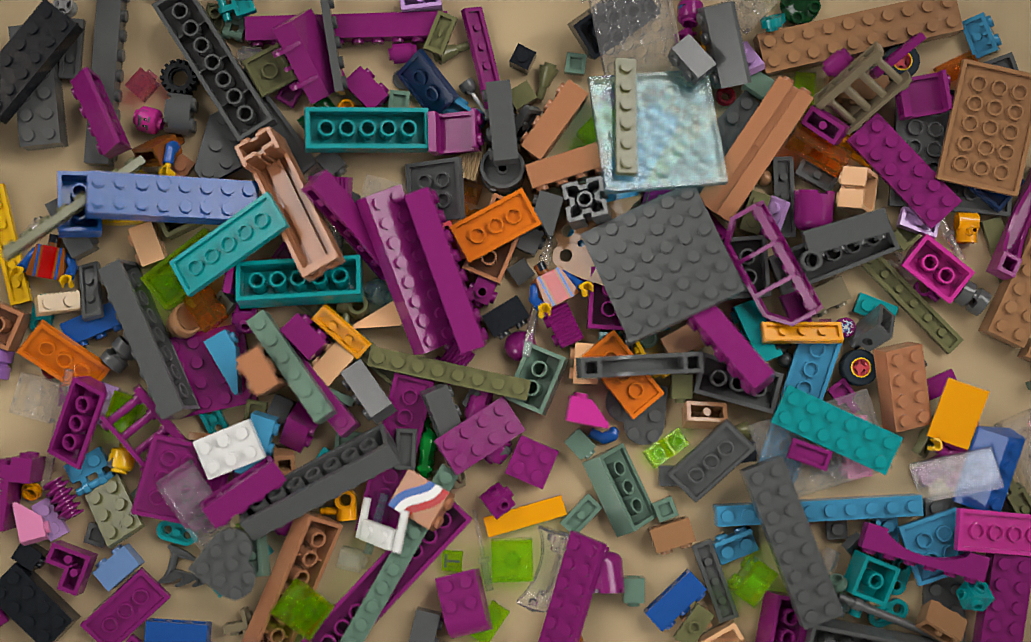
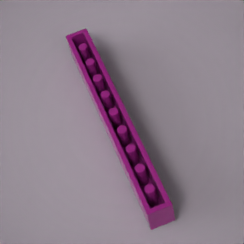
[245,11,448,48]

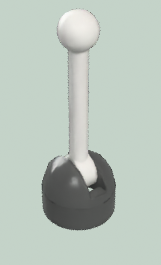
[458,77,488,122]

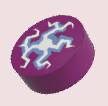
[836,317,856,338]

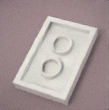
[193,418,267,480]

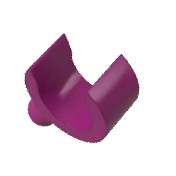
[913,281,940,302]

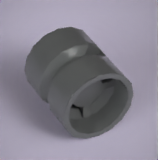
[953,280,992,316]
[100,335,134,374]

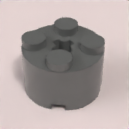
[164,92,199,136]

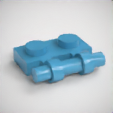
[63,446,116,496]

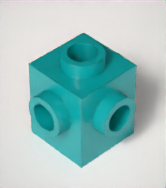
[955,581,994,611]

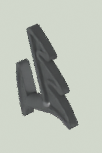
[158,544,205,587]

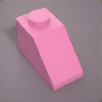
[12,502,51,546]

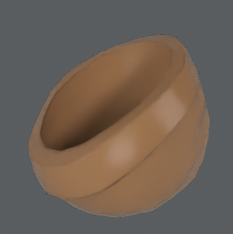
[166,303,202,339]

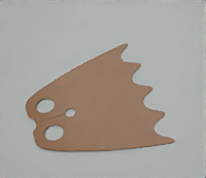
[553,195,641,286]

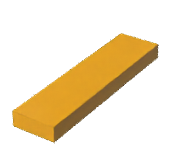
[760,322,844,344]
[483,495,567,537]

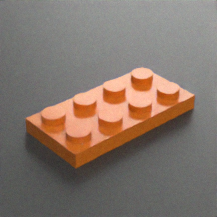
[450,188,542,264]
[17,319,111,387]
[581,330,665,419]

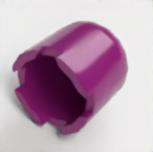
[793,189,836,231]
[593,547,625,593]

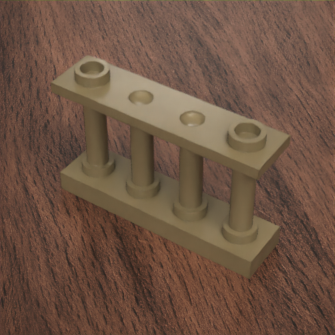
[813,41,912,135]

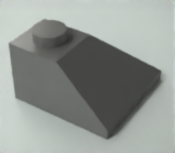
[532,190,564,241]

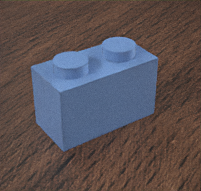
[93,543,145,591]

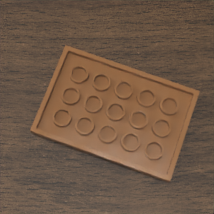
[935,59,1031,197]

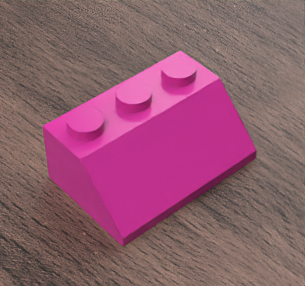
[901,234,975,304]
[564,392,609,428]

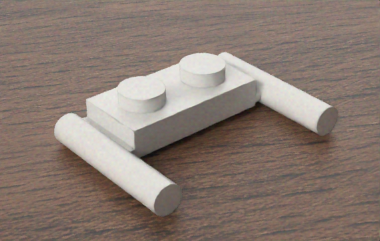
[356,497,409,553]

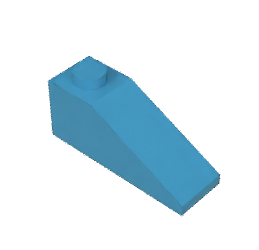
[204,329,242,396]

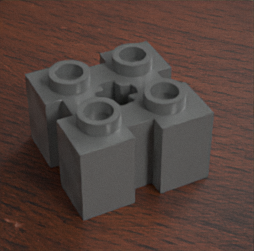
[562,175,612,230]

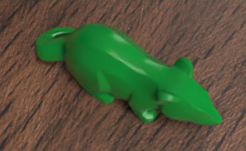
[417,417,438,479]

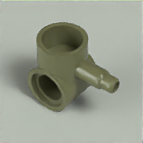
[336,296,370,323]

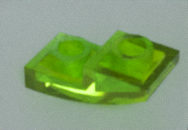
[642,428,689,469]

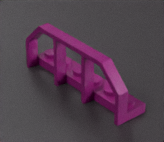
[724,200,824,326]

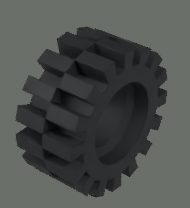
[160,59,200,95]

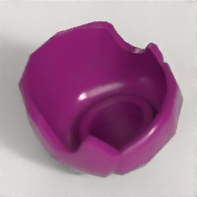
[504,330,537,362]

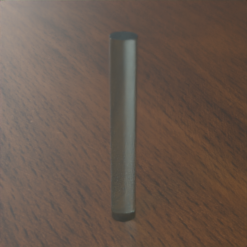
[364,493,389,555]

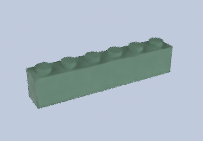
[246,310,338,425]

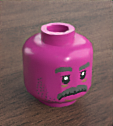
[133,106,165,135]

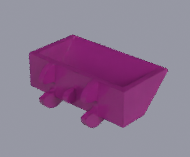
[272,9,345,104]

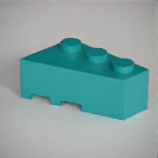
[730,299,783,362]

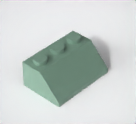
[505,342,569,416]

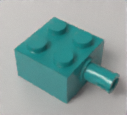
[844,549,901,618]

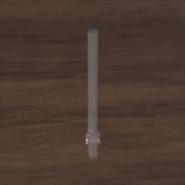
[522,240,553,357]
[41,369,74,486]

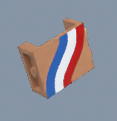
[388,469,455,531]

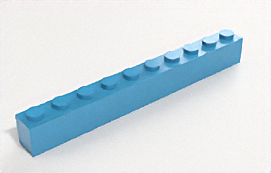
[713,493,923,527]

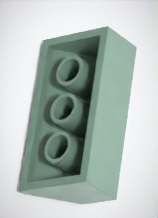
[582,443,657,537]

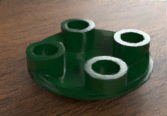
[780,0,821,25]

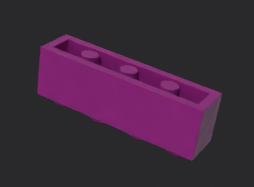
[199,455,286,528]

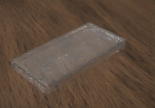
[909,446,1004,503]

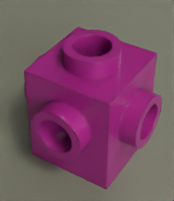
[468,275,498,308]
[232,303,258,334]
[479,482,516,520]

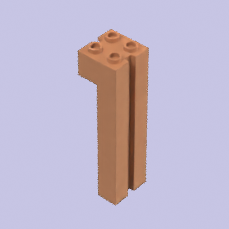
[699,75,814,223]
[234,126,346,282]

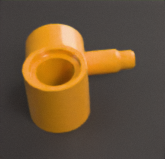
[953,212,980,244]
[320,489,357,521]

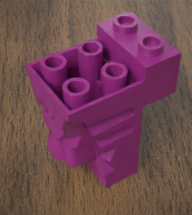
[0,451,46,532]

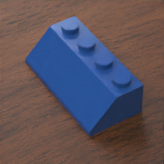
[953,426,1026,512]

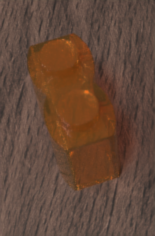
[183,285,229,333]

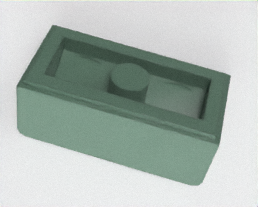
[249,535,271,577]

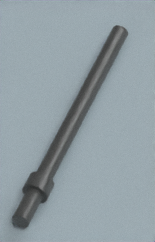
[837,593,940,642]

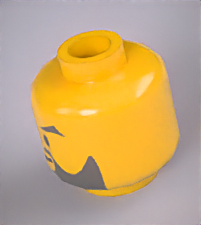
[107,444,136,475]

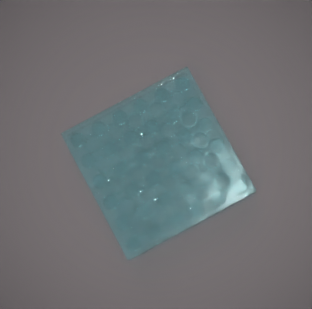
[587,70,728,194]

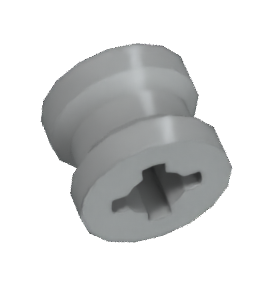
[53,0,78,18]

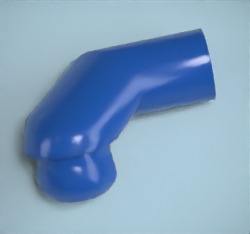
[588,427,619,444]

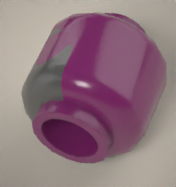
[484,441,512,464]

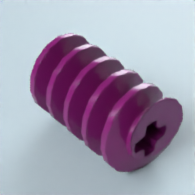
[42,475,84,521]

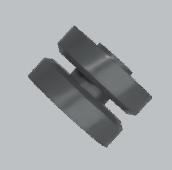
[480,150,525,196]

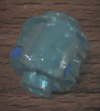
[363,278,393,307]

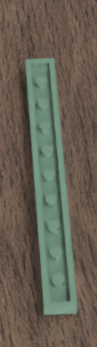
[340,464,460,642]

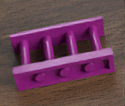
[99,383,187,472]

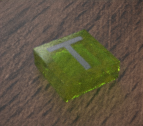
[441,549,463,572]

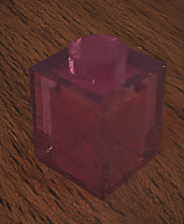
[125,67,161,102]

